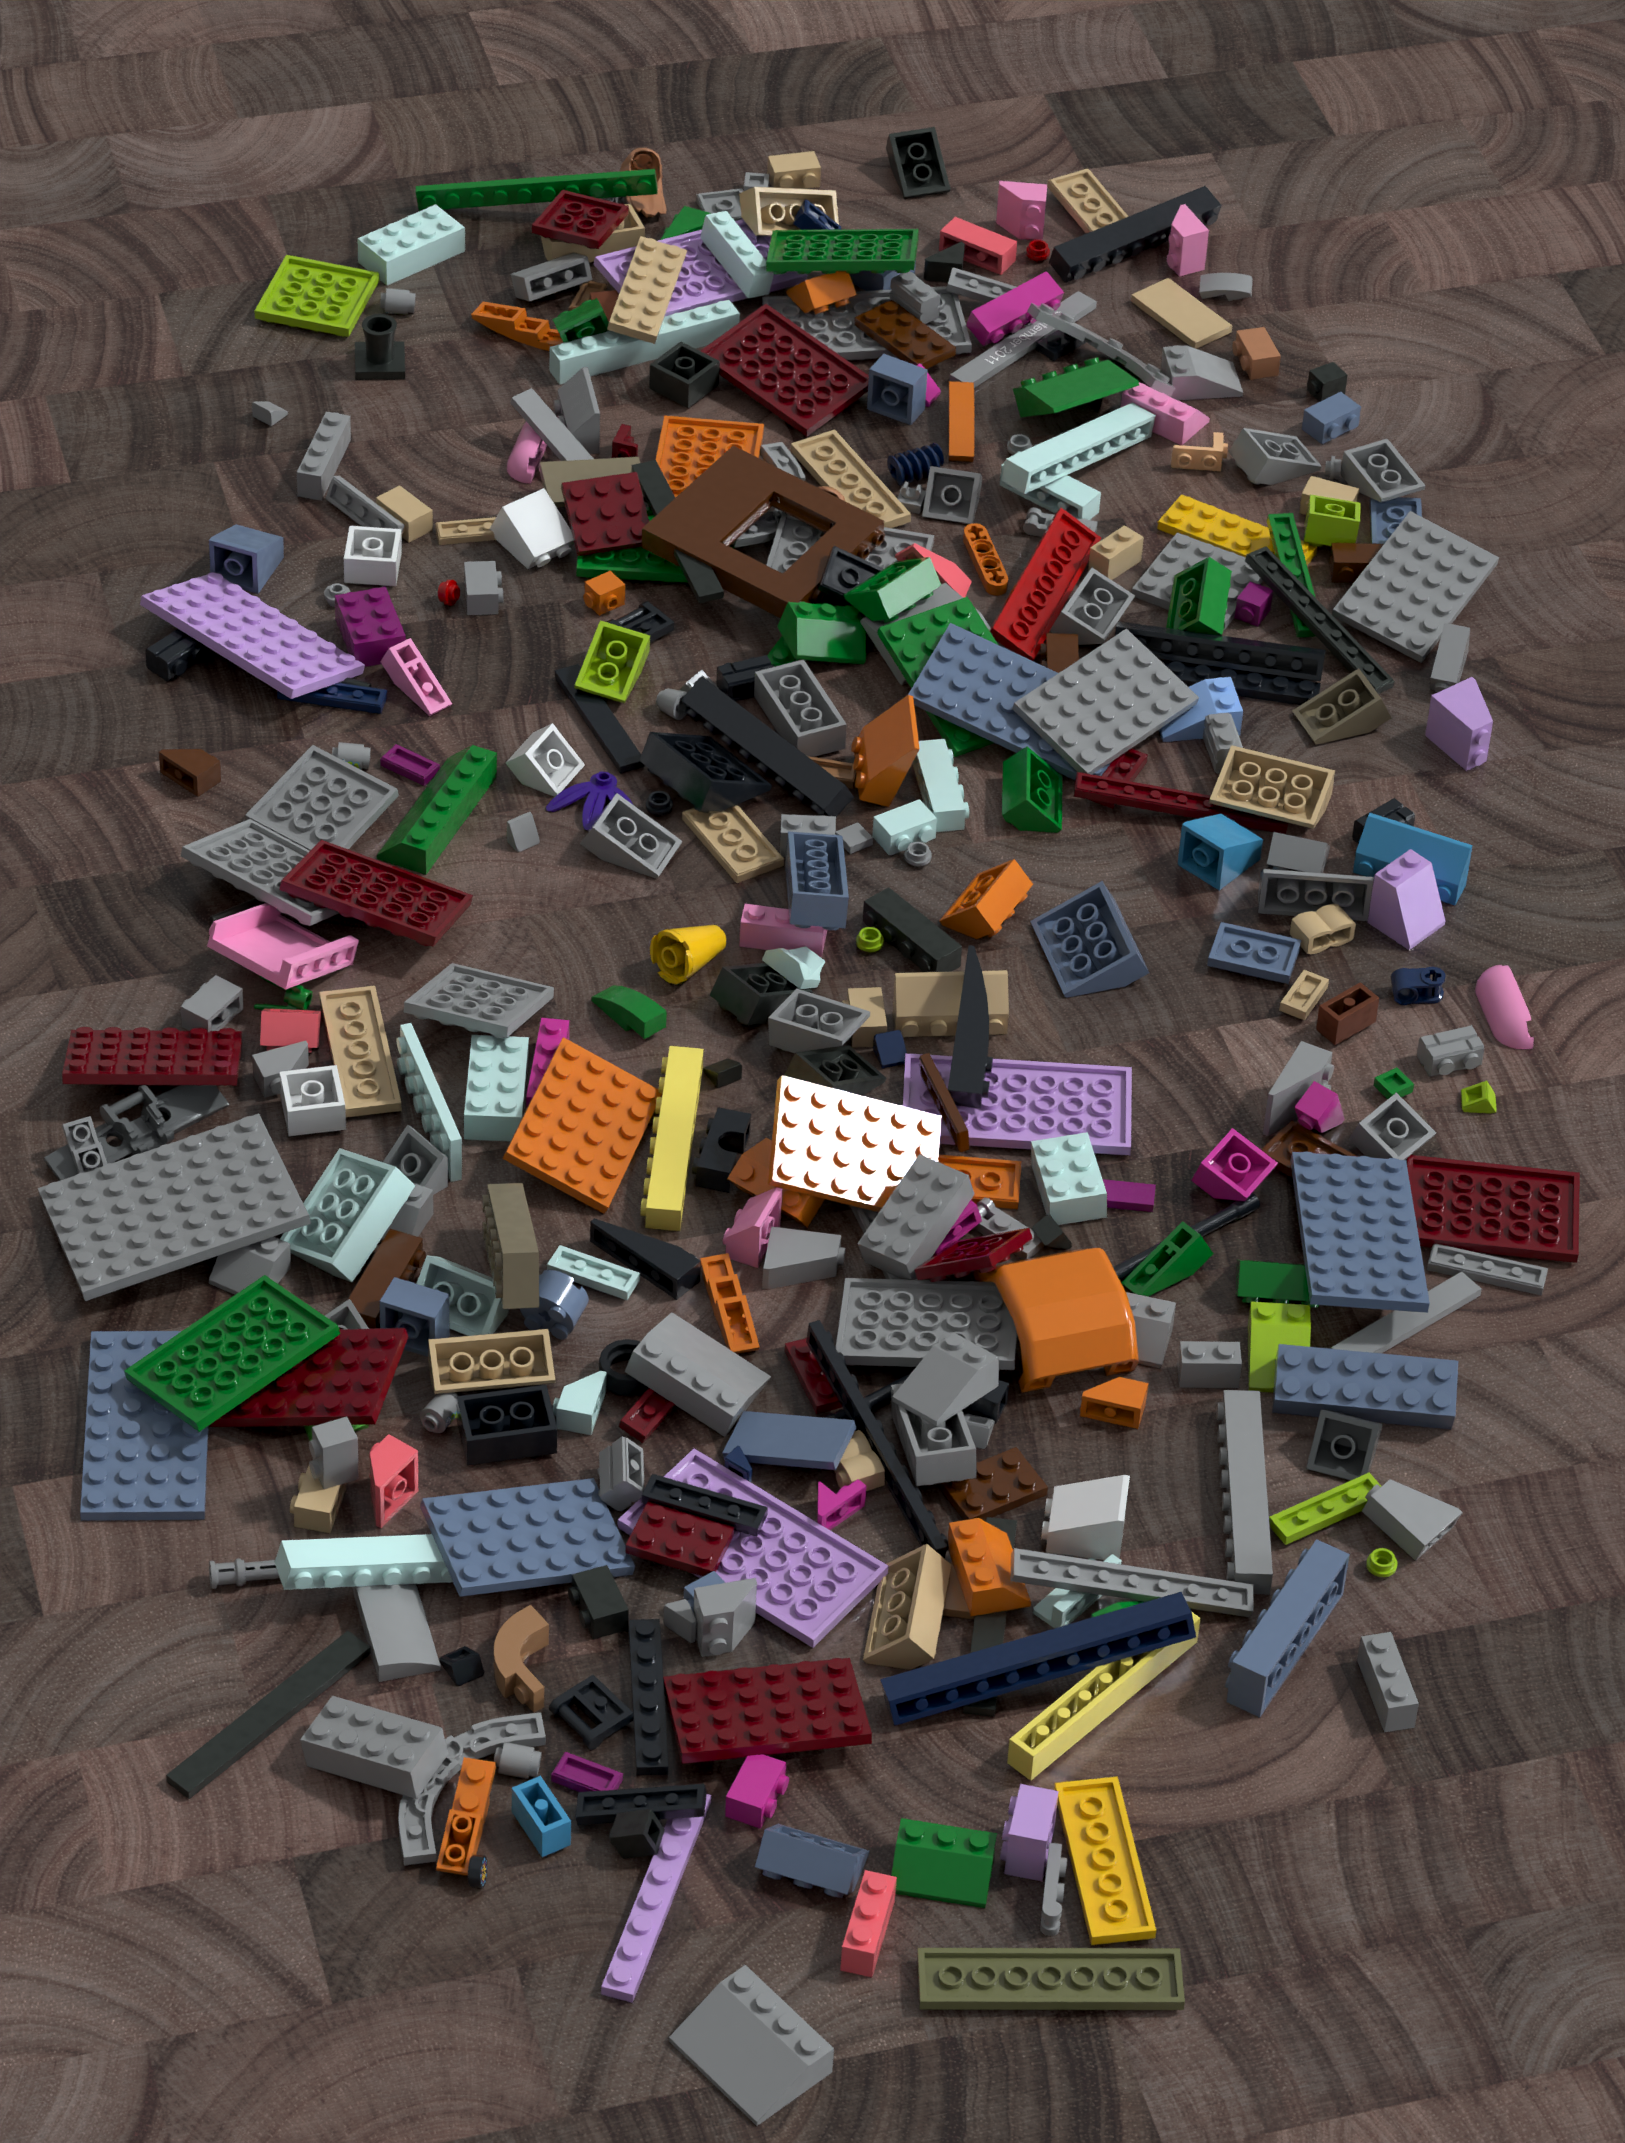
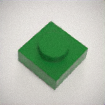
[1373,1067,1414,1099]

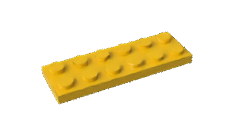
[1157,494,1317,565]
[1054,1776,1156,1945]

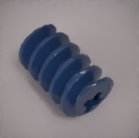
[887,443,944,486]

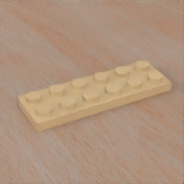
[607,236,687,344]
[791,429,911,528]
[319,986,402,1117]

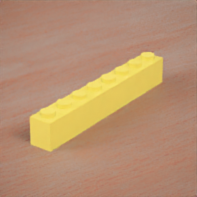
[640,1046,704,1231]
[1007,1612,1200,1781]

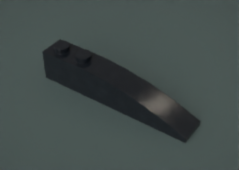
[948,945,993,1109]

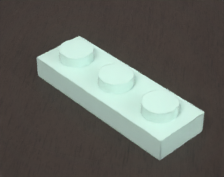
[547,1245,640,1300]

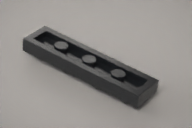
[641,1474,768,1537]
[575,1784,707,1825]

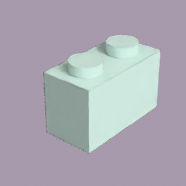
[872,799,937,856]

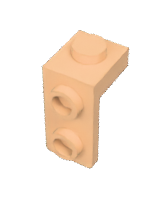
[1171,432,1228,471]

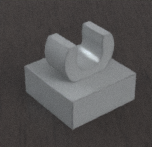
[897,482,926,514]

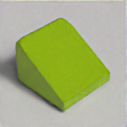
[1461,1081,1497,1114]

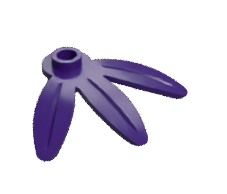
[546,772,633,830]

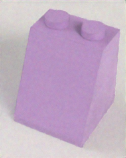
[1425,677,1493,771]
[1368,849,1445,950]

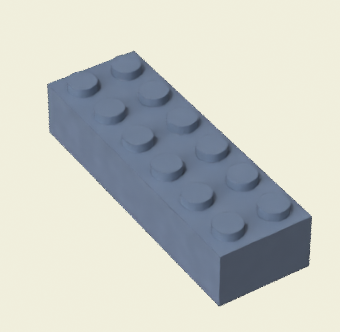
[785,831,849,931]
[1272,1344,1458,1429]
[1225,1539,1350,1717]

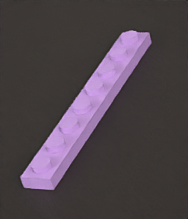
[601,1794,711,2003]

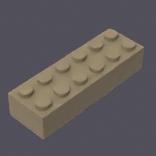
[482,1183,539,1309]

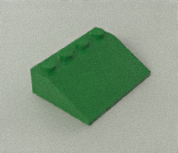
[1013,357,1140,417]

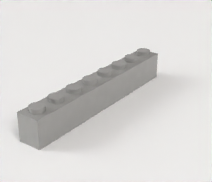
[1216,1390,1273,1595]

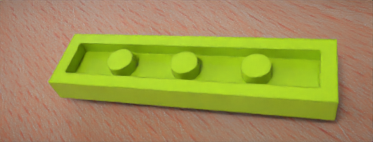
[1269,1473,1382,1545]

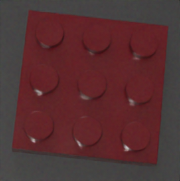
[532,190,629,249]
[561,472,649,556]
[914,1228,1033,1282]

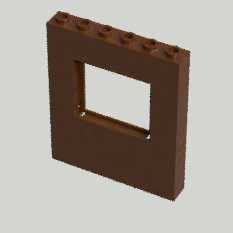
[642,446,885,618]

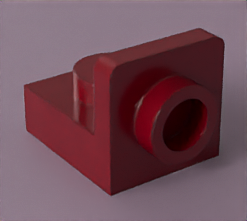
[612,424,638,458]

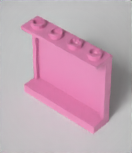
[207,903,359,989]

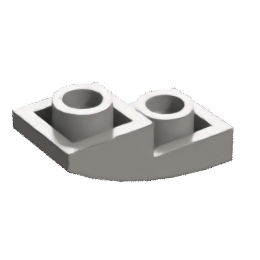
[1199,273,1253,301]
[62,1116,107,1173]

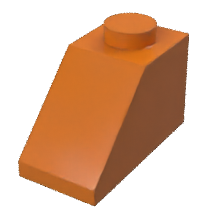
[1080,1377,1148,1429]

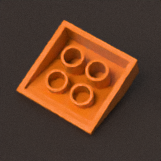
[851,695,920,807]

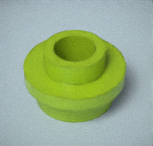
[856,927,884,952]
[1366,1548,1398,1577]

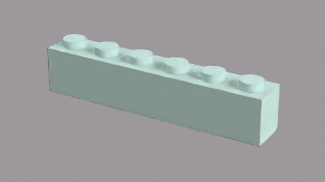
[275,1534,453,1590]

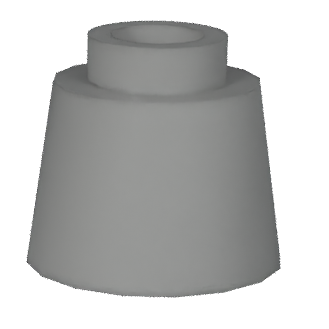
[656,688,687,720]

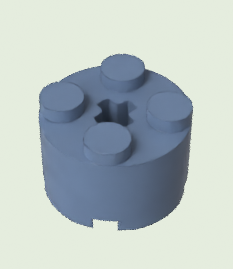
[520,1270,589,1340]

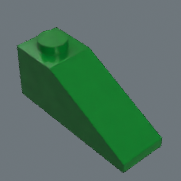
[1121,1221,1214,1297]

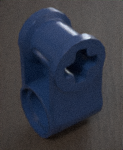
[1390,967,1446,1005]

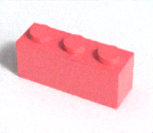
[939,217,1017,275]
[840,1870,897,1978]

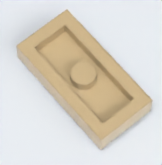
[1279,970,1329,1020]

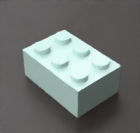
[1031,1132,1107,1225]

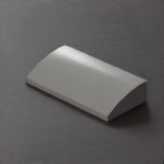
[352,1584,441,1682]

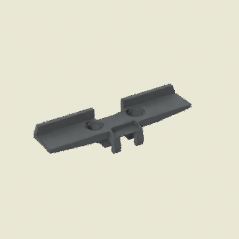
[44,1085,229,1181]

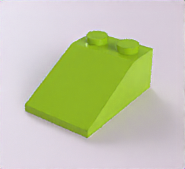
[574,620,650,704]
[1248,1302,1311,1393]

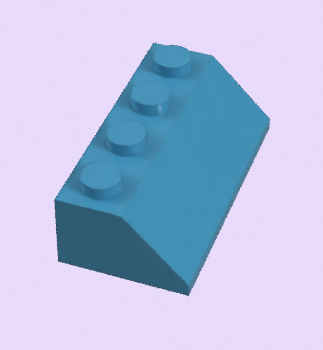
[1353,813,1473,905]

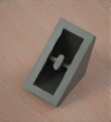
[924,242,965,283]

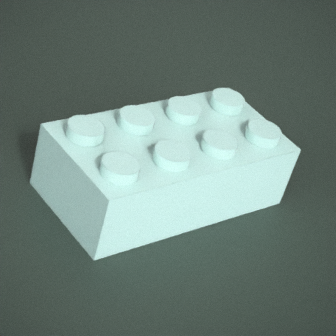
[357,205,465,286]
[464,1035,529,1141]

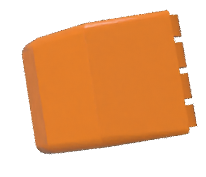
[974,1248,1139,1393]

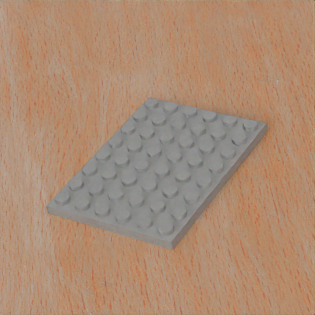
[38,1113,311,1301]

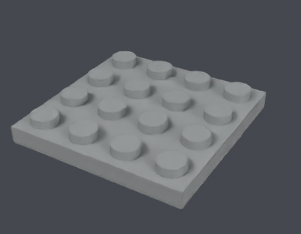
[1132,533,1263,630]
[245,745,399,851]
[404,963,554,1038]

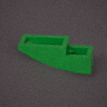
[591,985,667,1039]

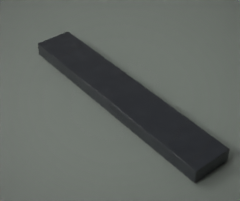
[555,664,645,774]

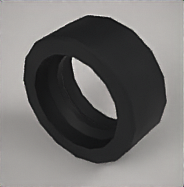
[599,1339,649,1396]

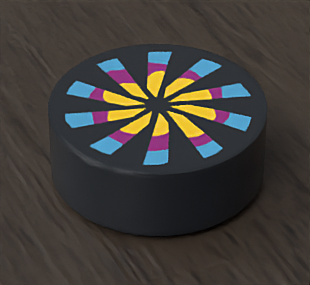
[468,1855,488,1888]

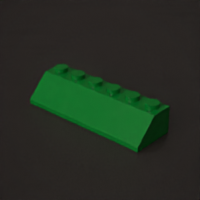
[377,745,497,875]

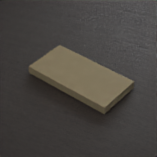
[539,457,647,508]

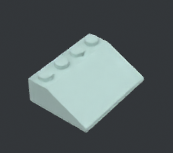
[280,1148,415,1282]

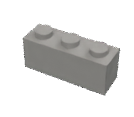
[511,253,592,301]
[1357,1632,1419,1732]

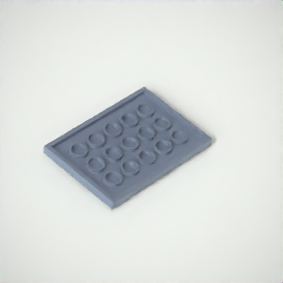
[420,1478,635,1597]

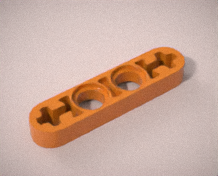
[963,523,1008,596]

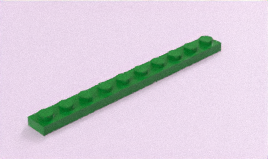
[415,169,658,211]

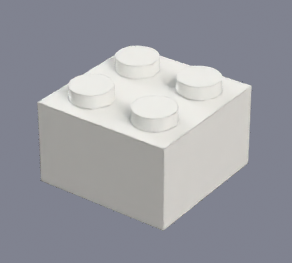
[344,526,402,586]
[280,1065,346,1136]

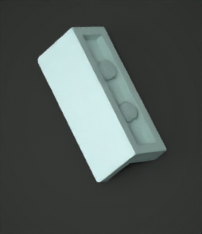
[1033,1554,1122,1628]

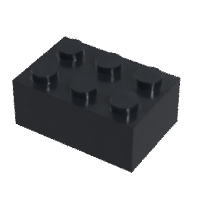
[457,1385,557,1466]

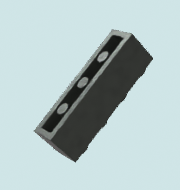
[863,887,962,972]

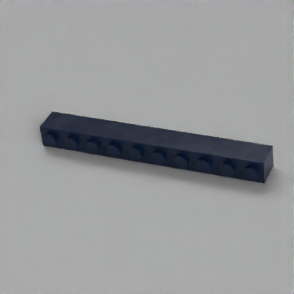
[880,1592,1196,1726]

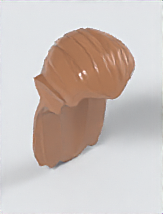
[620,148,666,218]

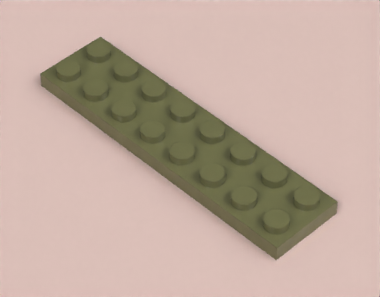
[917,1948,1185,2010]

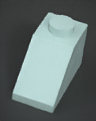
[552,1371,606,1435]

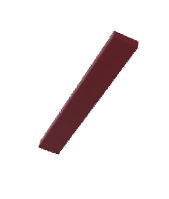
[1073,772,1288,834]

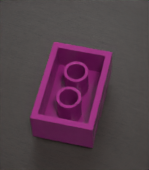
[335,587,406,667]

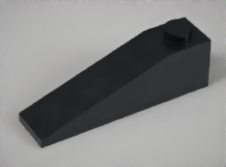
[590,1218,701,1300]

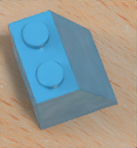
[1177,814,1263,890]

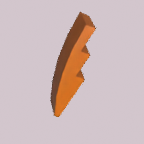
[471,302,563,351]
[948,381,974,462]
[700,1253,760,1354]

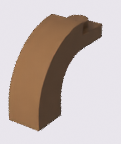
[494,1605,549,1713]

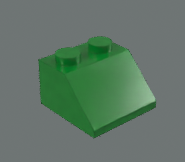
[552,298,610,343]

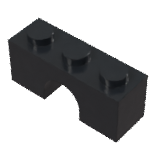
[692,1107,751,1193]

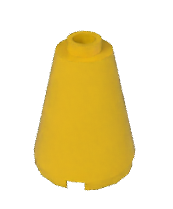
[650,925,726,984]

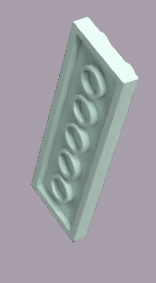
[396,1023,462,1182]

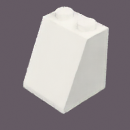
[490,488,574,569]
[1041,1475,1130,1560]

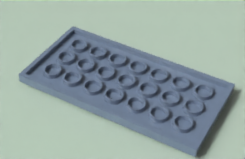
[908,623,1111,780]
[1290,1152,1430,1313]
[80,1331,208,1521]

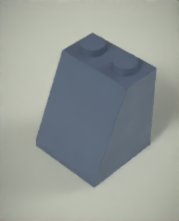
[209,524,284,594]

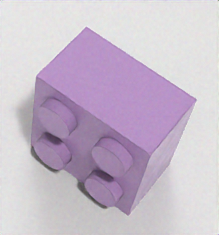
[1000,1784,1059,1881]

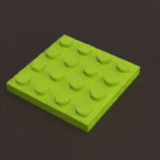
[255,255,379,337]

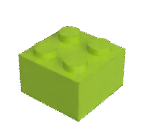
[1304,494,1360,547]

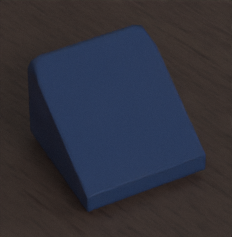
[873,1030,907,1068]
[725,1446,752,1482]

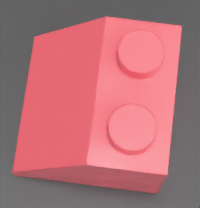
[260,1008,322,1053]
[369,1434,419,1528]

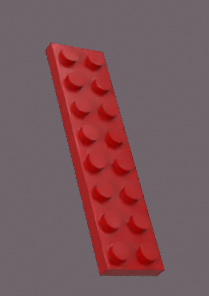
[990,508,1101,661]

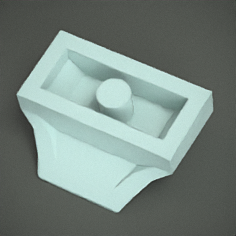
[762,946,825,989]

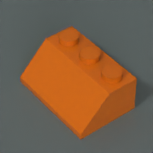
[939,859,1033,939]
[727,1138,825,1228]
[948,1518,1031,1616]

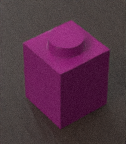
[1234,581,1273,627]

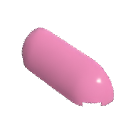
[507,422,547,484]
[1475,965,1534,1049]

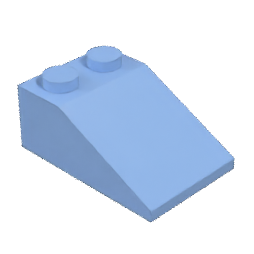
[1159,677,1243,742]

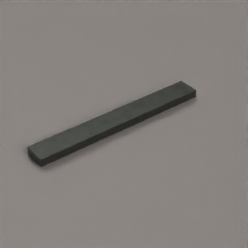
[631,460,724,604]
[1245,546,1395,694]
[963,1517,1017,1717]
[166,1631,371,1799]

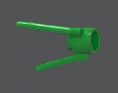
[254,976,313,1010]

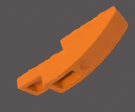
[436,1757,496,1876]

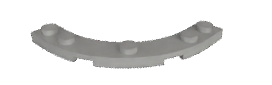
[1027,303,1175,397]
[732,442,805,547]
[398,1712,546,1865]

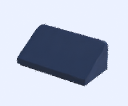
[793,199,842,230]

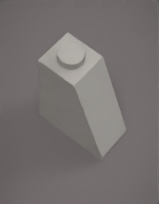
[1430,623,1470,693]
[762,1227,846,1289]
[1362,1479,1463,1561]

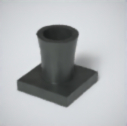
[355,314,405,380]

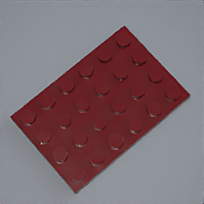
[701,304,869,437]
[279,840,473,947]
[62,1027,242,1086]
[1406,1155,1580,1263]
[208,1328,409,1427]
[663,1658,872,1764]

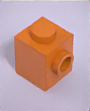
[583,571,625,616]

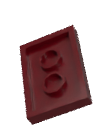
[625,1502,734,1577]

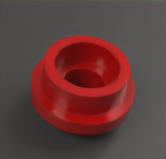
[1026,240,1050,262]
[438,580,460,606]

